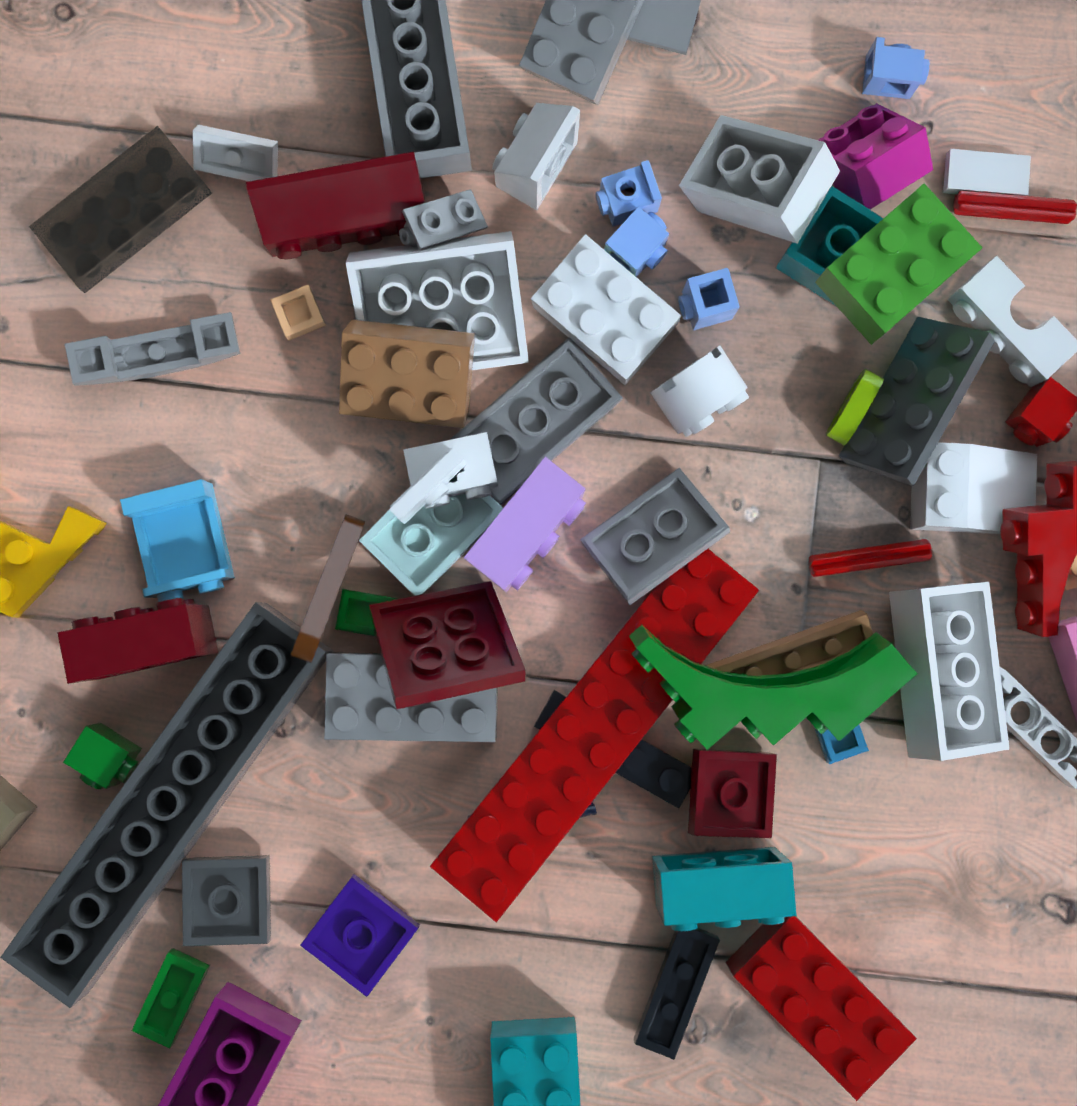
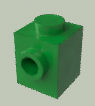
[63,723,142,789]

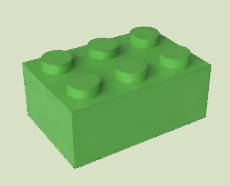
[815,183,983,345]

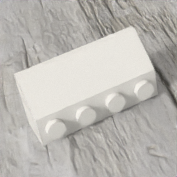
[889,582,1009,761]

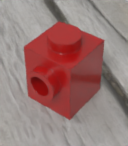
[1005,377,1077,447]

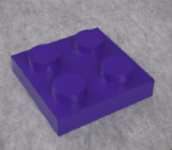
[300,874,420,997]

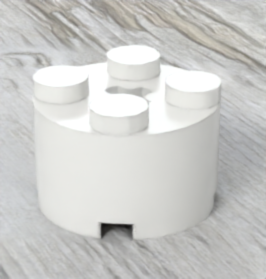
[650,345,749,437]

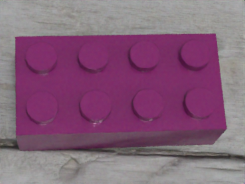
[158,982,302,1106]

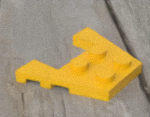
[0,506,107,618]

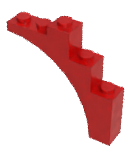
[1000,461,1077,637]

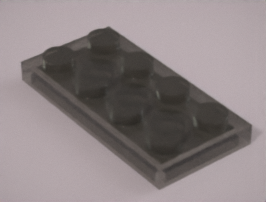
[29,126,212,293]

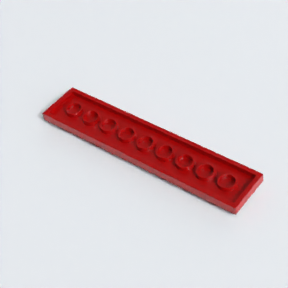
[430,549,759,923]

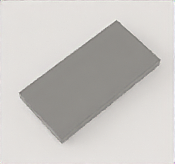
[450,337,623,505]

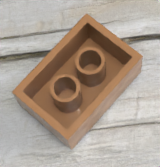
[339,319,475,428]

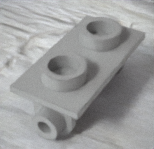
[399,189,488,250]

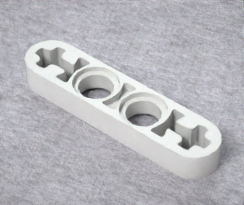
[1000,667,1077,789]

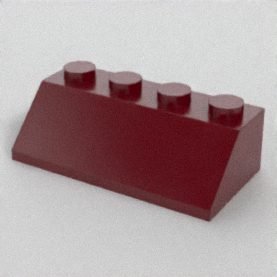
[246,152,426,260]

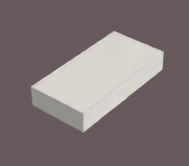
[943,149,1031,196]

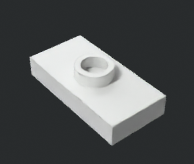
[389,448,466,524]

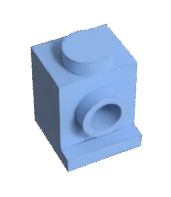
[862,37,930,99]
[596,160,662,227]

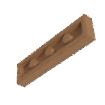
[705,610,873,676]

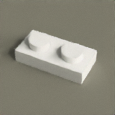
[193,125,278,181]

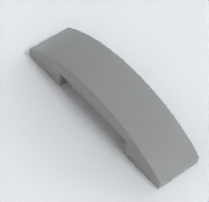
[65,312,240,386]

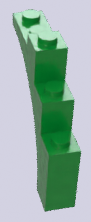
[629,625,918,750]

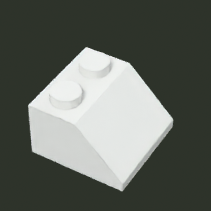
[492,103,580,210]

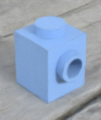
[604,206,669,277]
[678,268,740,330]

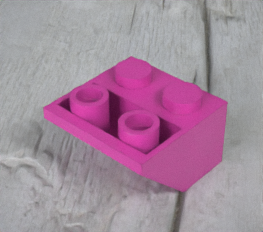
[819,103,934,210]

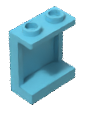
[120,479,235,602]

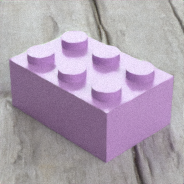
[464,457,586,592]

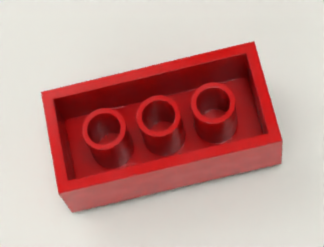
[725,916,917,1101]

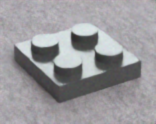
[182,855,271,946]

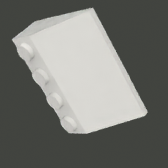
[346,231,529,370]

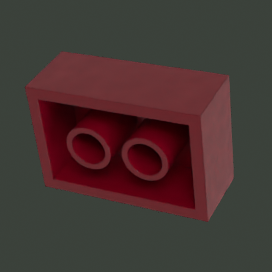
[57,598,219,684]

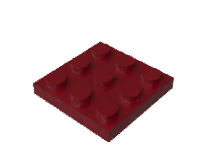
[369,581,526,710]

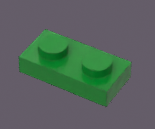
[131,948,210,1049]

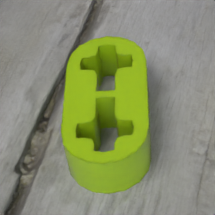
[826,368,884,445]

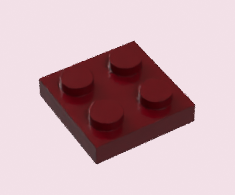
[688,748,777,838]

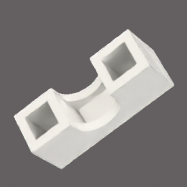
[947,256,1077,387]

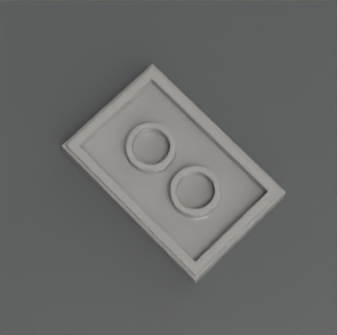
[580,468,730,605]

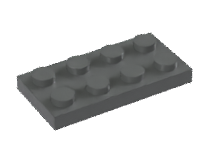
[839,317,995,486]

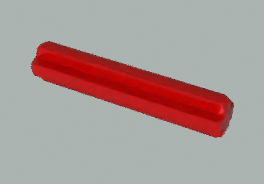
[953,190,1077,224]
[808,539,932,577]

